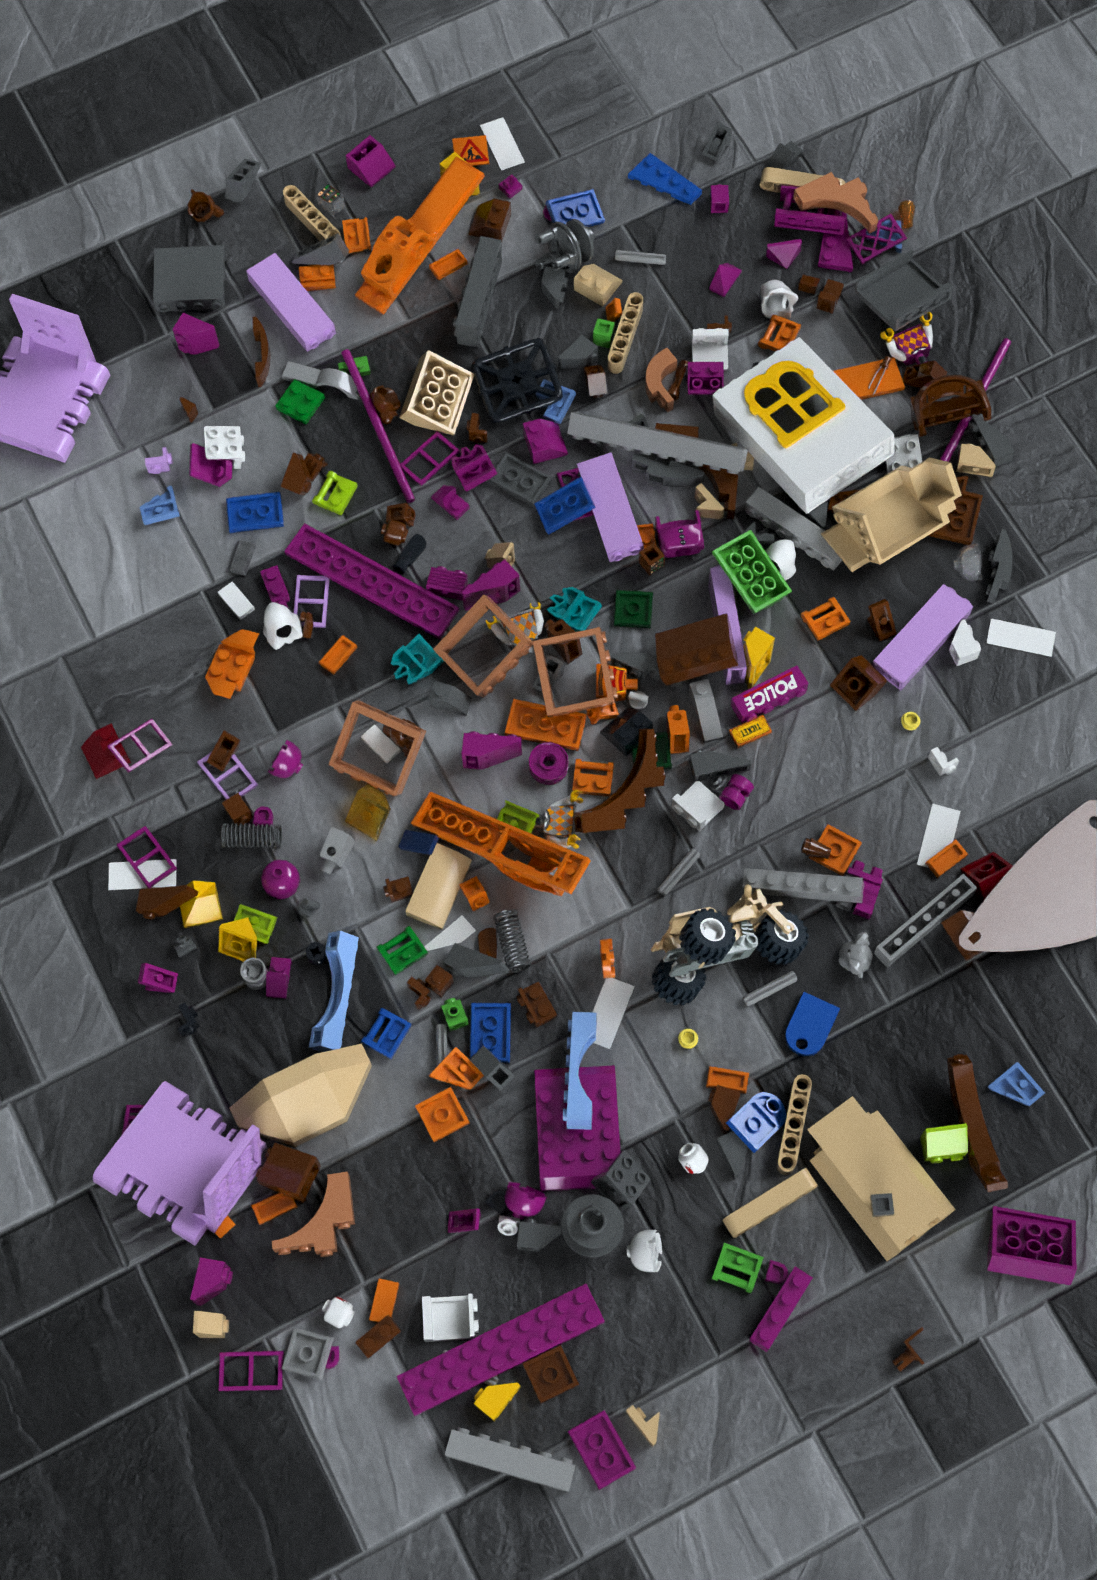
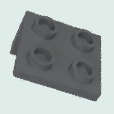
[591,1150,650,1211]

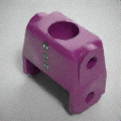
[655,510,704,558]

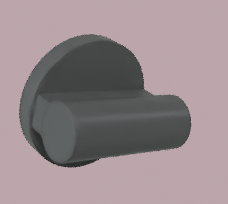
[297,898,320,917]
[173,935,197,958]

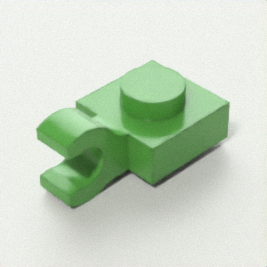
[338,356,370,376]

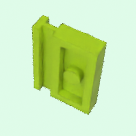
[497,800,540,833]
[234,904,278,944]

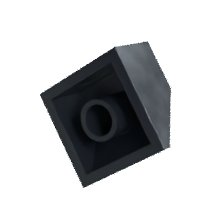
[600,708,653,757]

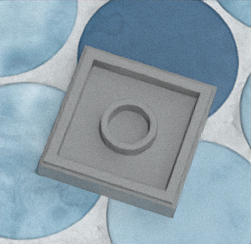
[282,1328,334,1380]

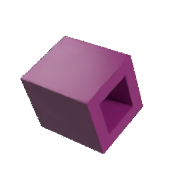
[710,184,729,213]

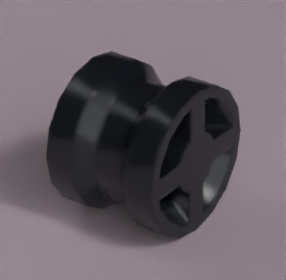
[306,942,327,965]

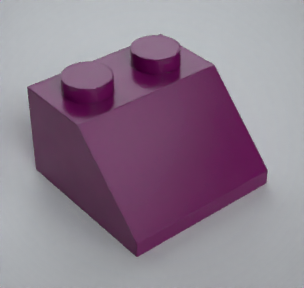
[173,313,219,355]
[523,419,568,464]
[190,1257,233,1306]

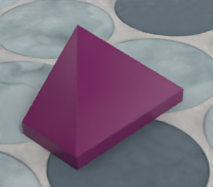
[766,239,802,269]
[709,263,742,297]
[448,1208,481,1233]

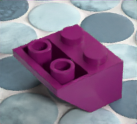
[346,135,396,188]
[687,362,724,395]

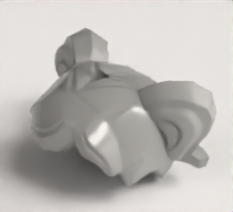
[839,932,873,978]

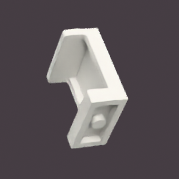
[422,1294,479,1342]

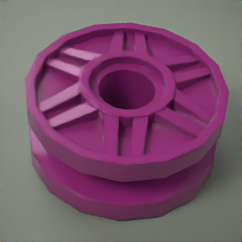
[529,742,569,785]

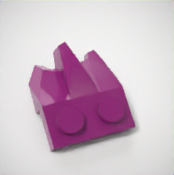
[452,444,498,492]

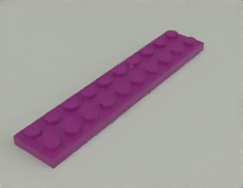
[284,523,459,639]
[396,1284,605,1417]

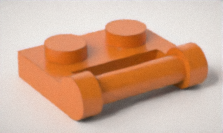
[758,315,801,351]
[801,597,851,641]
[572,759,614,797]

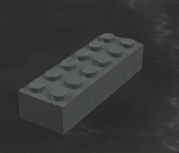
[453,236,503,348]

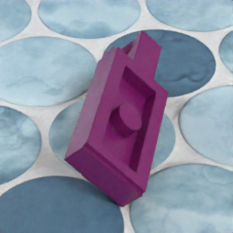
[260,565,290,608]

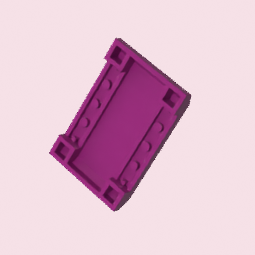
[535,1065,621,1191]

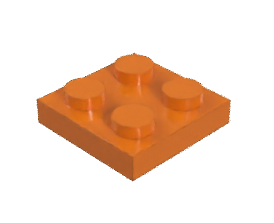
[809,824,862,876]
[415,1087,470,1142]

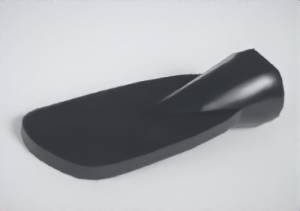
[393,534,427,574]

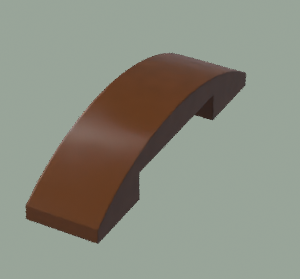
[252,317,271,387]

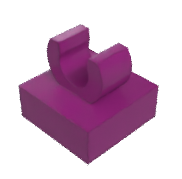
[498,174,523,199]

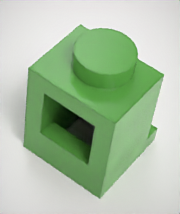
[441,998,469,1032]

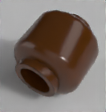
[380,519,409,546]

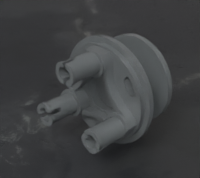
[535,219,595,273]
[561,1194,624,1258]

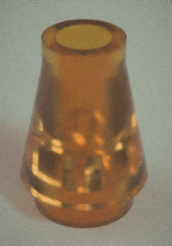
[898,200,916,228]

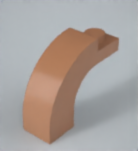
[645,348,677,413]

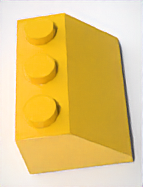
[743,626,775,689]

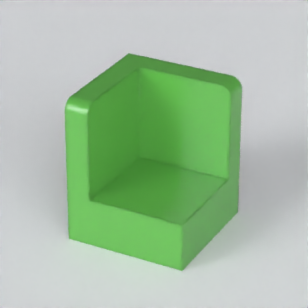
[593,318,615,348]

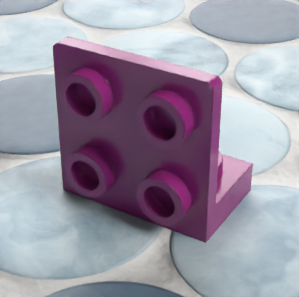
[189,443,232,487]

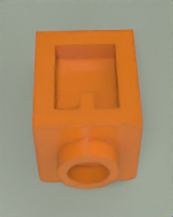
[587,704,619,725]
[459,876,490,911]

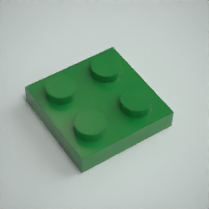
[275,379,325,424]

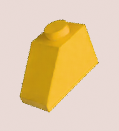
[474,1383,521,1422]

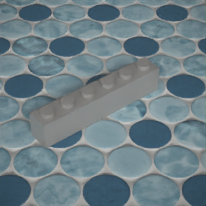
[745,487,842,570]
[742,868,864,903]
[874,874,977,968]
[445,1427,576,1493]

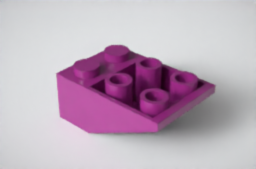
[462,559,520,611]
[462,731,522,770]

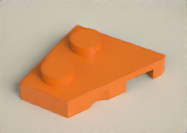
[429,1047,484,1090]

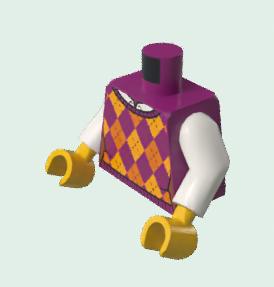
[880,312,933,365]

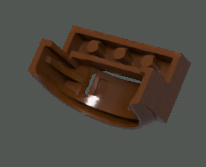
[910,375,991,437]

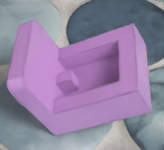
[145,447,173,474]

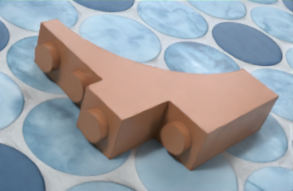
[793,172,878,234]
[272,1172,355,1257]

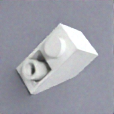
[949,619,981,666]

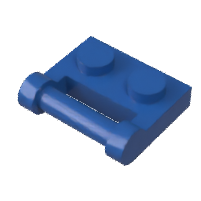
[361,1008,412,1059]

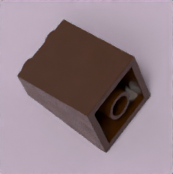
[256,1143,321,1203]

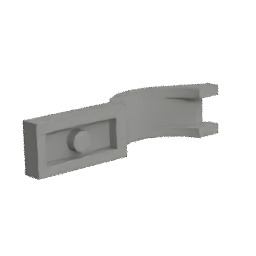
[282,361,359,400]

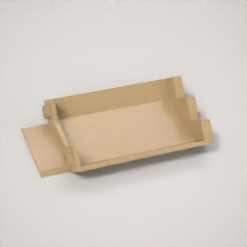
[807,1096,956,1261]

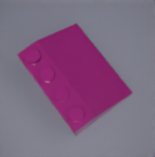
[987,1206,1077,1286]

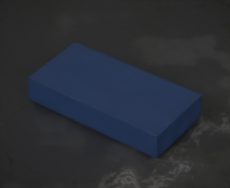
[398,830,439,855]

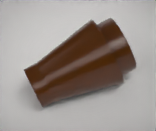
[801,838,831,859]

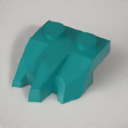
[547,587,602,632]
[391,634,444,685]

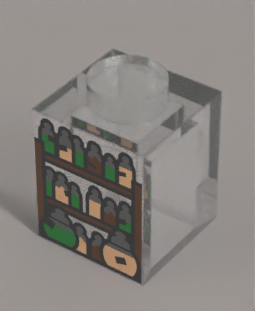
[316,184,345,216]

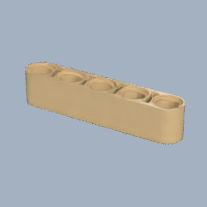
[760,167,845,193]
[283,185,341,241]
[608,292,643,374]
[776,1074,812,1175]
[722,1168,818,1238]

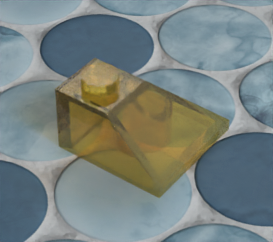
[345,784,391,841]

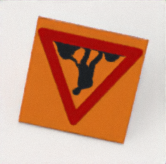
[452,135,489,166]

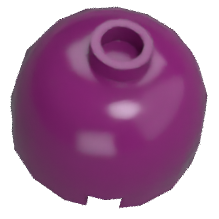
[268,740,303,778]
[261,859,301,899]
[505,1182,547,1219]

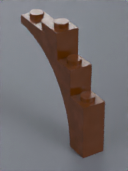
[574,729,666,833]

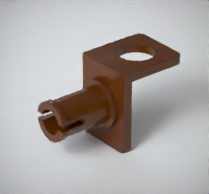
[892,1327,924,1372]

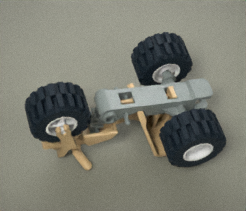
[651,884,809,1006]

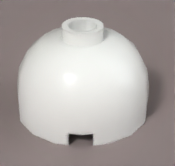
[627,1230,662,1272]

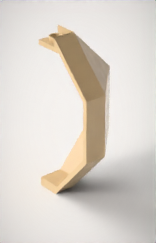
[229,1044,372,1147]

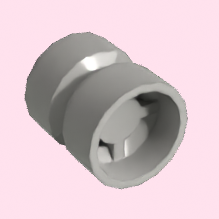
[240,957,268,990]

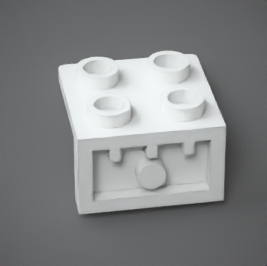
[885,434,922,474]

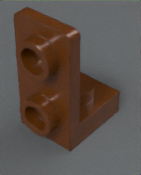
[816,279,844,314]

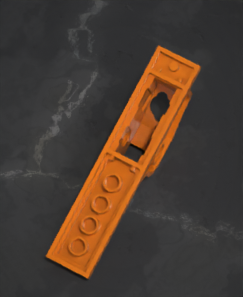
[355,156,485,315]
[411,791,591,897]

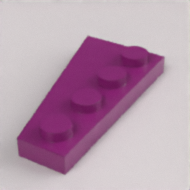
[818,208,853,272]

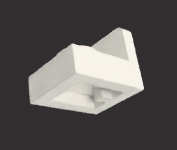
[928,747,959,776]

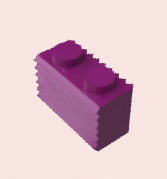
[426,566,468,601]

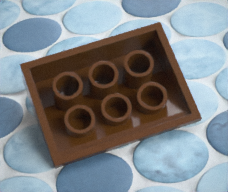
[655,613,739,686]

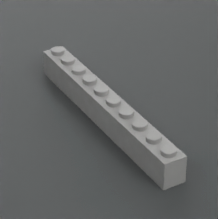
[567,412,748,474]

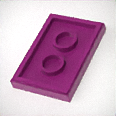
[568,1410,636,1490]

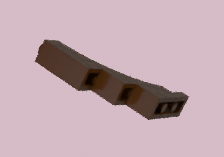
[655,423,739,519]
[947,1054,1008,1192]

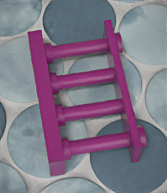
[774,185,846,235]

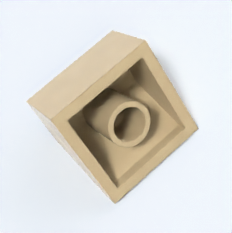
[574,264,622,307]

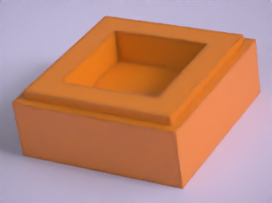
[605,298,622,322]

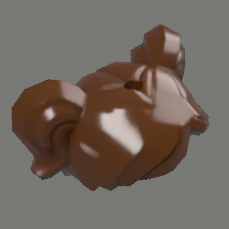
[188,189,225,222]
[369,385,401,424]
[383,719,416,758]

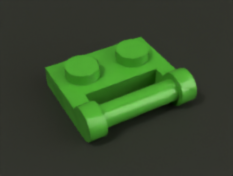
[712,1243,764,1293]

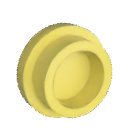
[901,712,920,730]
[678,1029,698,1049]

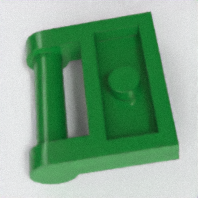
[376,926,428,975]

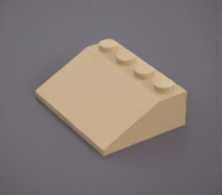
[399,350,474,435]

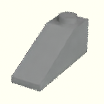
[689,679,723,743]

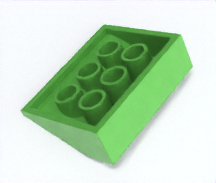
[712,530,792,614]

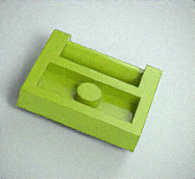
[312,471,358,516]

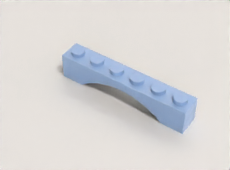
[309,931,359,1052]
[563,1012,597,1130]

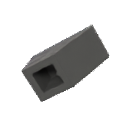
[542,266,569,309]
[469,1045,515,1091]
[517,1219,561,1252]

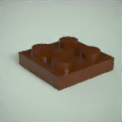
[523,1345,579,1404]

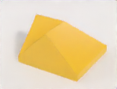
[180,881,223,928]
[218,917,257,962]

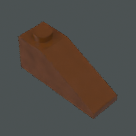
[136,885,198,919]

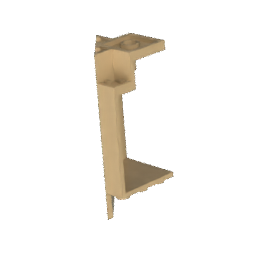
[821,458,962,572]

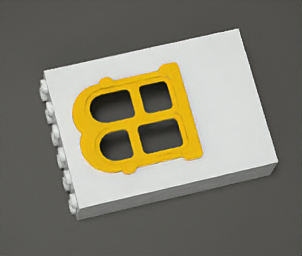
[712,337,894,514]

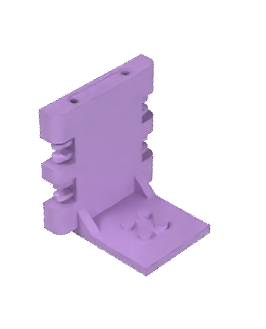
[0,294,110,463]
[93,1081,267,1246]

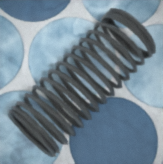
[221,823,282,849]
[493,909,531,973]

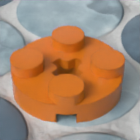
[600,938,615,979]

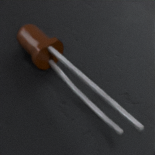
[869,356,891,395]

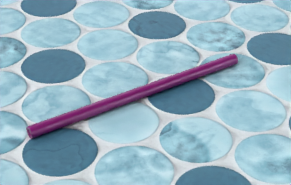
[940,338,1011,462]
[341,349,415,503]

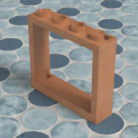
[433,595,533,698]
[533,627,618,717]
[328,700,426,796]

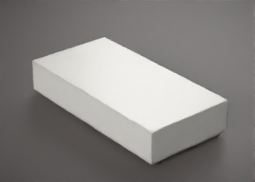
[218,582,255,620]
[361,724,401,764]

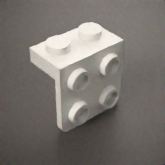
[692,328,729,371]
[204,426,245,469]
[671,781,724,832]

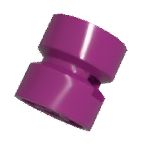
[719,774,754,810]

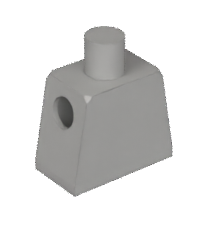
[320,827,355,875]

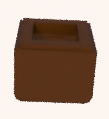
[798,275,820,294]
[179,397,198,423]

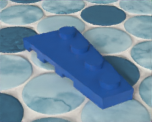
[628,153,702,205]

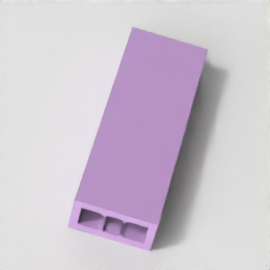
[246,253,336,352]
[577,453,644,562]
[708,565,747,685]
[872,584,973,691]

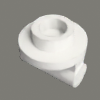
[629,691,649,710]
[498,1215,520,1236]

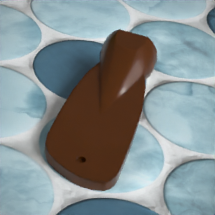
[668,360,688,401]
[478,928,497,958]

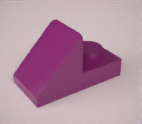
[431,485,470,520]
[266,957,292,999]
[138,963,178,993]

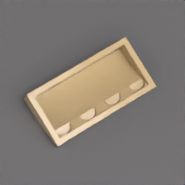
[405,843,472,930]

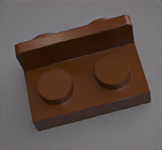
[516,981,557,1028]

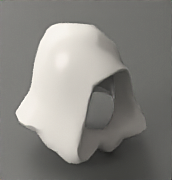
[761,280,798,319]
[765,540,796,581]
[263,602,303,650]

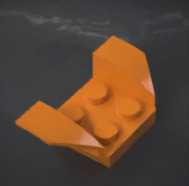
[205,629,259,699]

